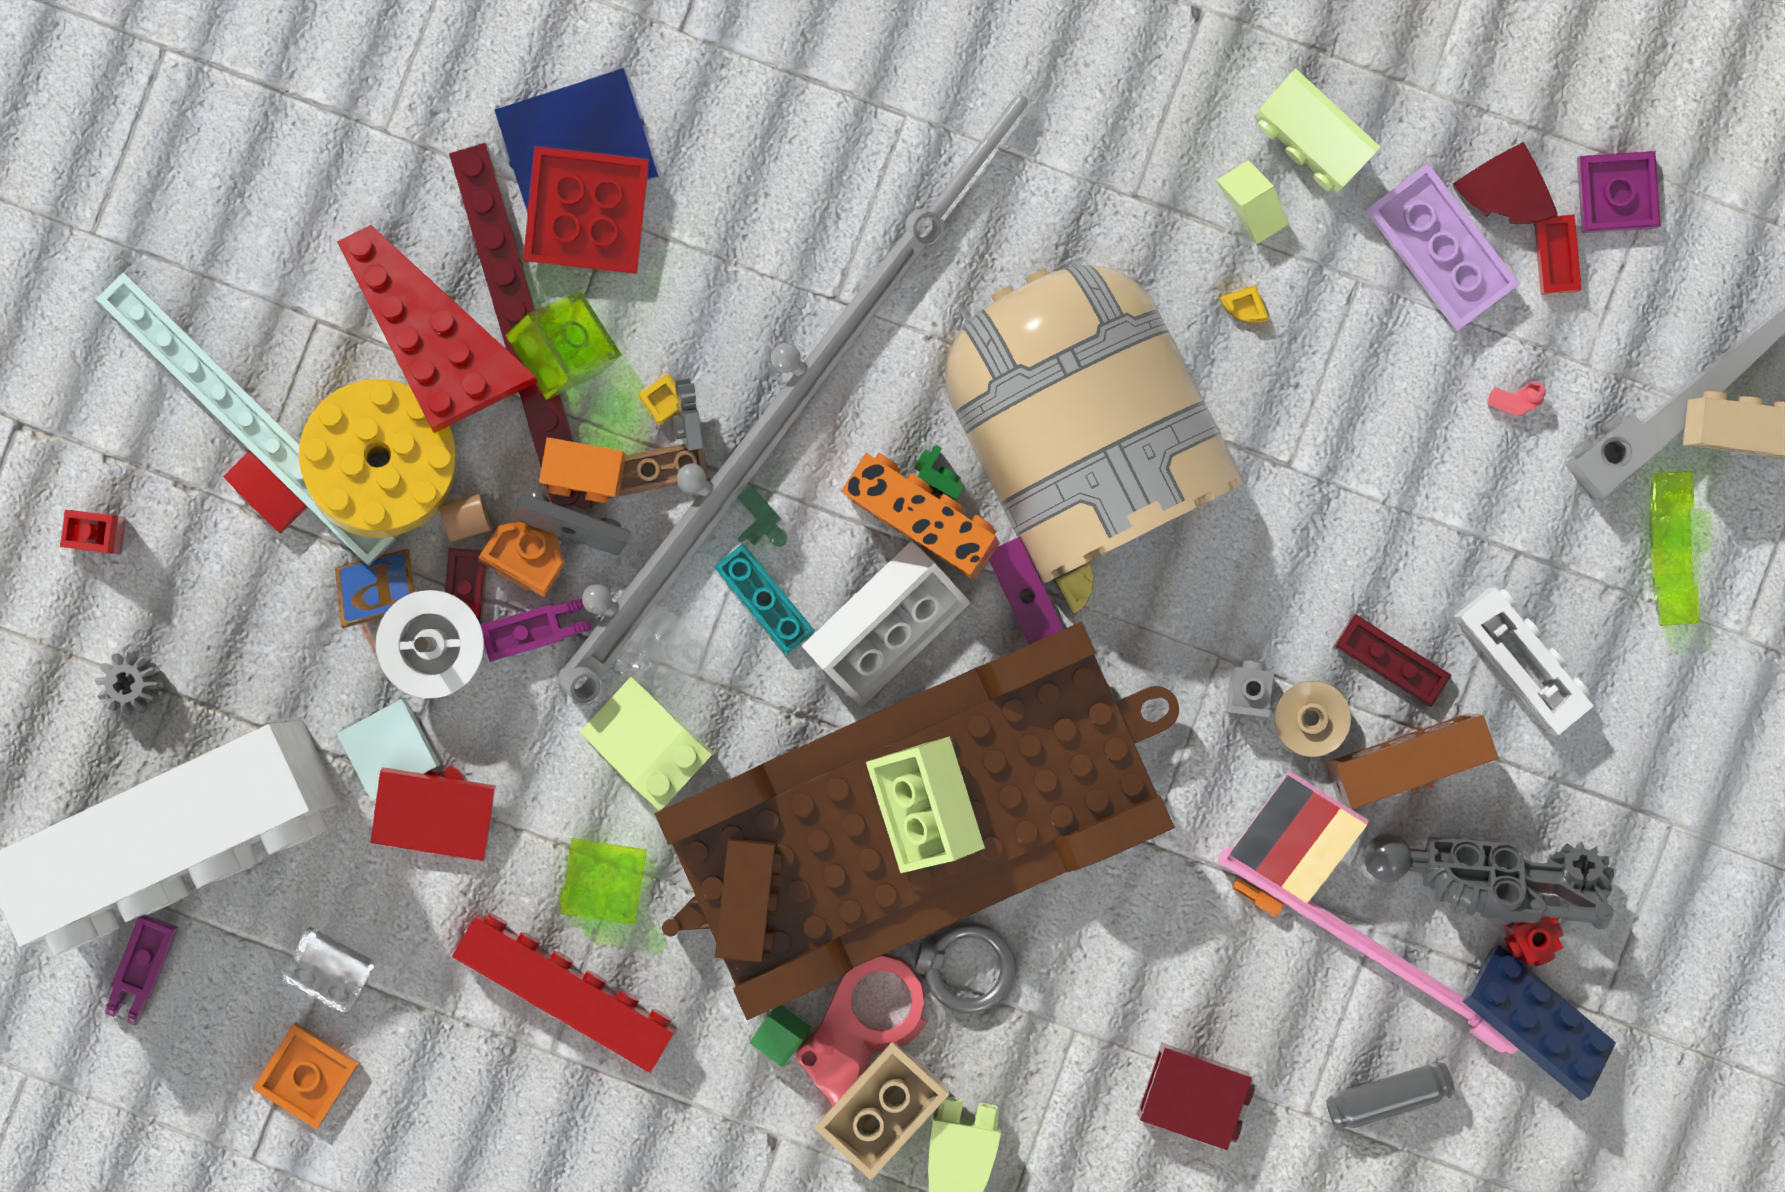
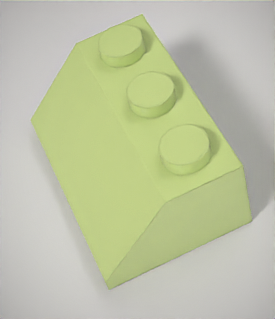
[1254,68,1380,193]
[866,736,985,873]

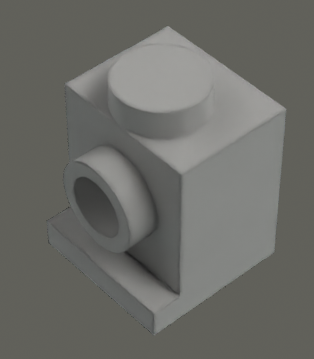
[1227,660,1274,718]

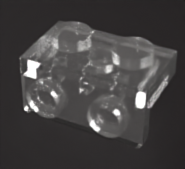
[281,926,377,1014]

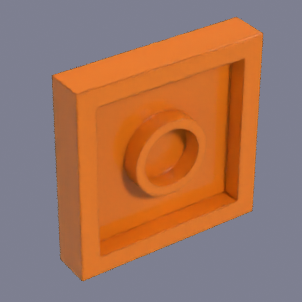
[252,1022,360,1130]

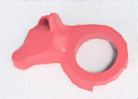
[796,954,928,1106]

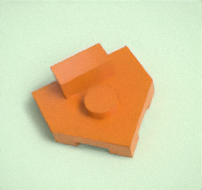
[478,522,564,598]

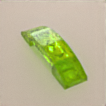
[1649,471,1700,626]

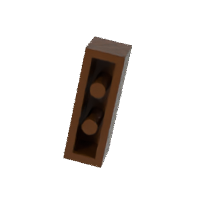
[715,838,782,963]

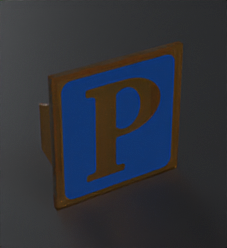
[335,549,415,629]

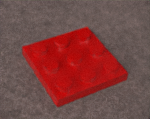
[523,146,650,274]

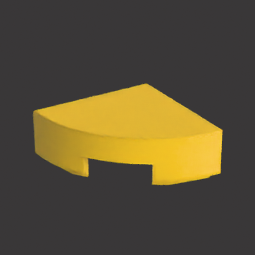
[1219,284,1269,324]

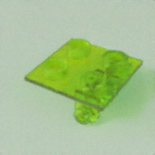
[559,838,647,925]

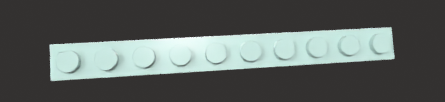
[96,273,396,566]

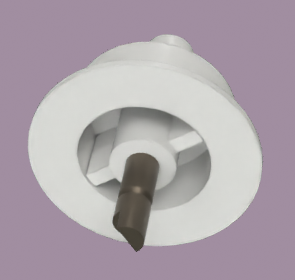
[376,590,484,698]

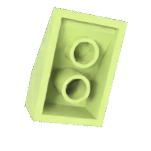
[580,676,715,811]

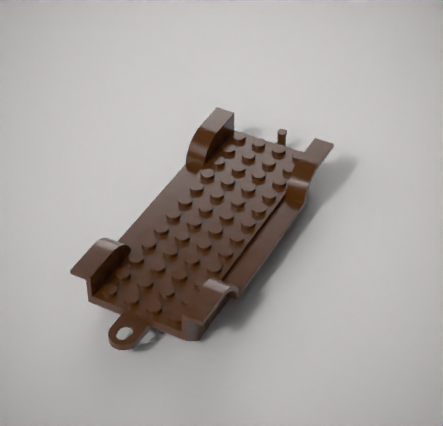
[654,621,1179,1020]

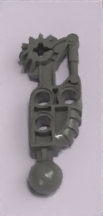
[1363,834,1614,929]

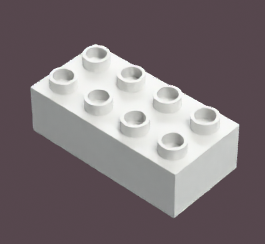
[0,720,340,956]

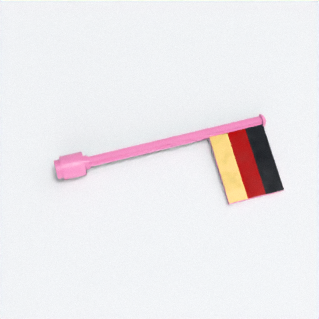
[1218,771,1518,1055]

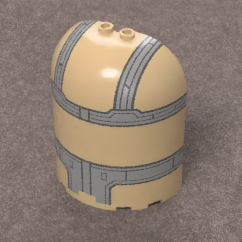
[945,265,1245,584]

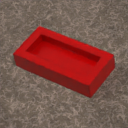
[1534,214,1582,295]

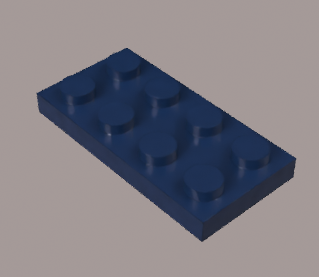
[1462,945,1616,1101]

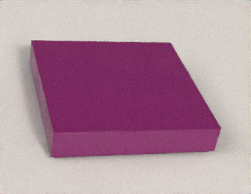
[1577,151,1661,233]

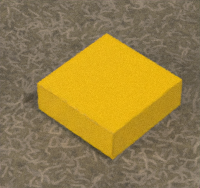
[637,373,678,427]

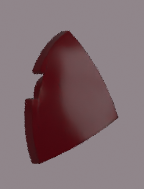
[1453,142,1558,224]

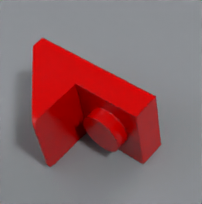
[60,510,126,555]

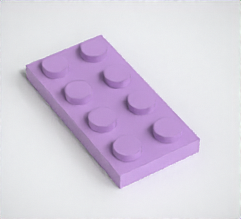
[1365,163,1520,331]

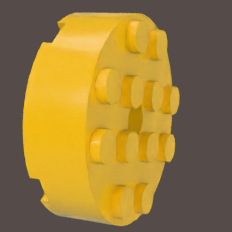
[299,379,457,539]

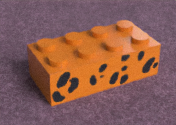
[841,452,1000,582]

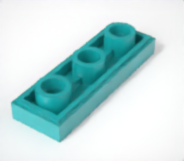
[714,543,815,655]

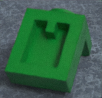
[914,445,964,501]

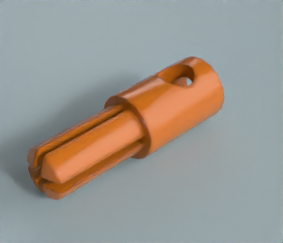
[1232,878,1284,918]

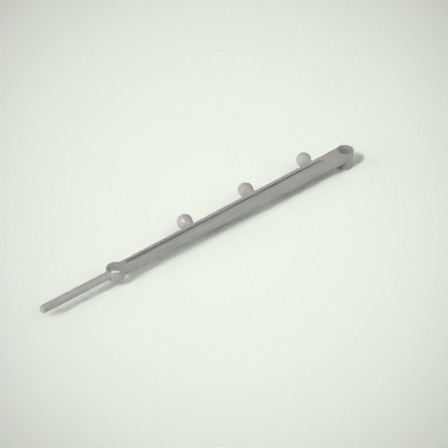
[558,95,1028,705]

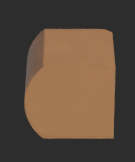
[439,494,494,543]

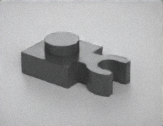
[672,377,703,450]

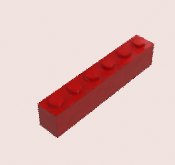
[452,912,677,1073]

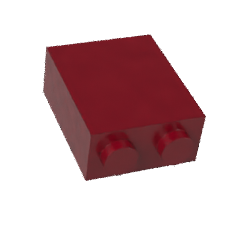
[1137,1042,1255,1151]

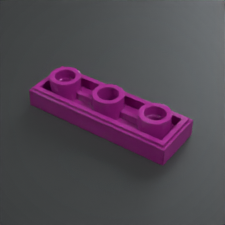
[989,536,1064,644]

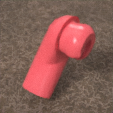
[1487,382,1546,416]

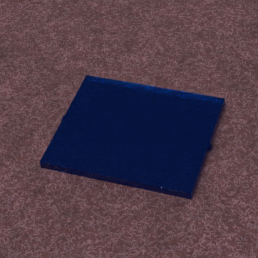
[494,68,659,213]

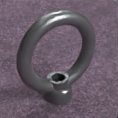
[914,922,1015,1014]

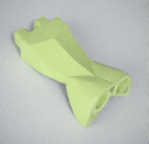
[928,1097,1001,1192]

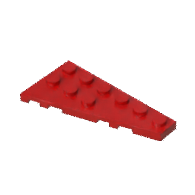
[337,225,538,433]

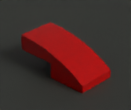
[223,450,308,533]

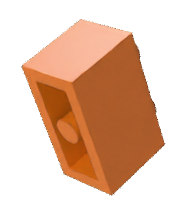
[539,437,626,504]

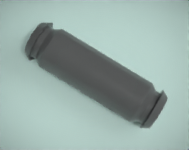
[1326,1062,1455,1132]

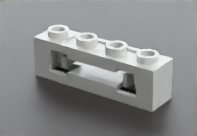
[1454,587,1594,735]

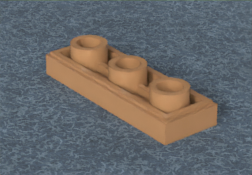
[609,444,709,499]

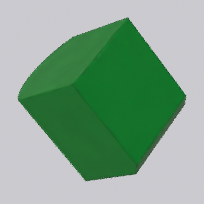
[749,1005,811,1066]

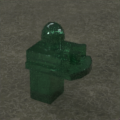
[737,485,788,547]

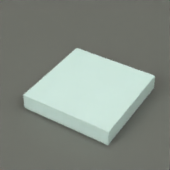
[337,698,440,801]

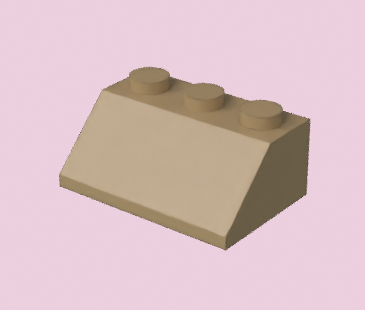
[814,1042,949,1180]

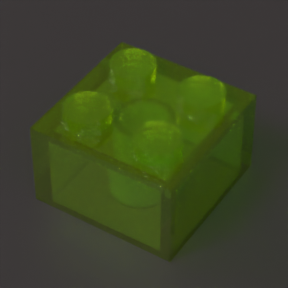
[505,291,622,400]

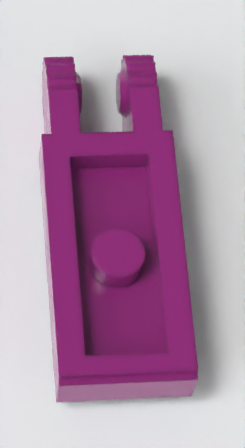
[481,599,592,662]
[105,914,178,1026]

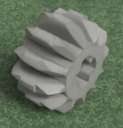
[95,651,163,716]

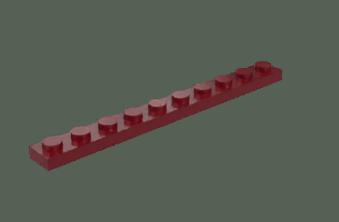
[449,143,593,510]

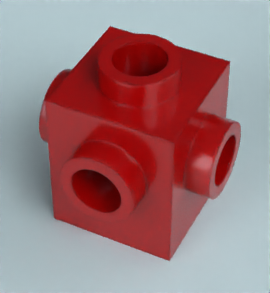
[1503,916,1564,966]

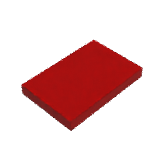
[370,767,496,861]

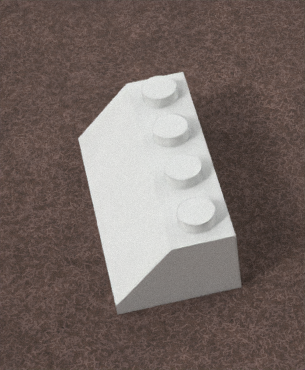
[802,541,971,708]

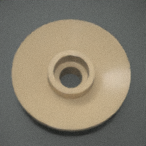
[1274,681,1351,757]

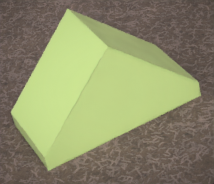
[1216,160,1289,245]

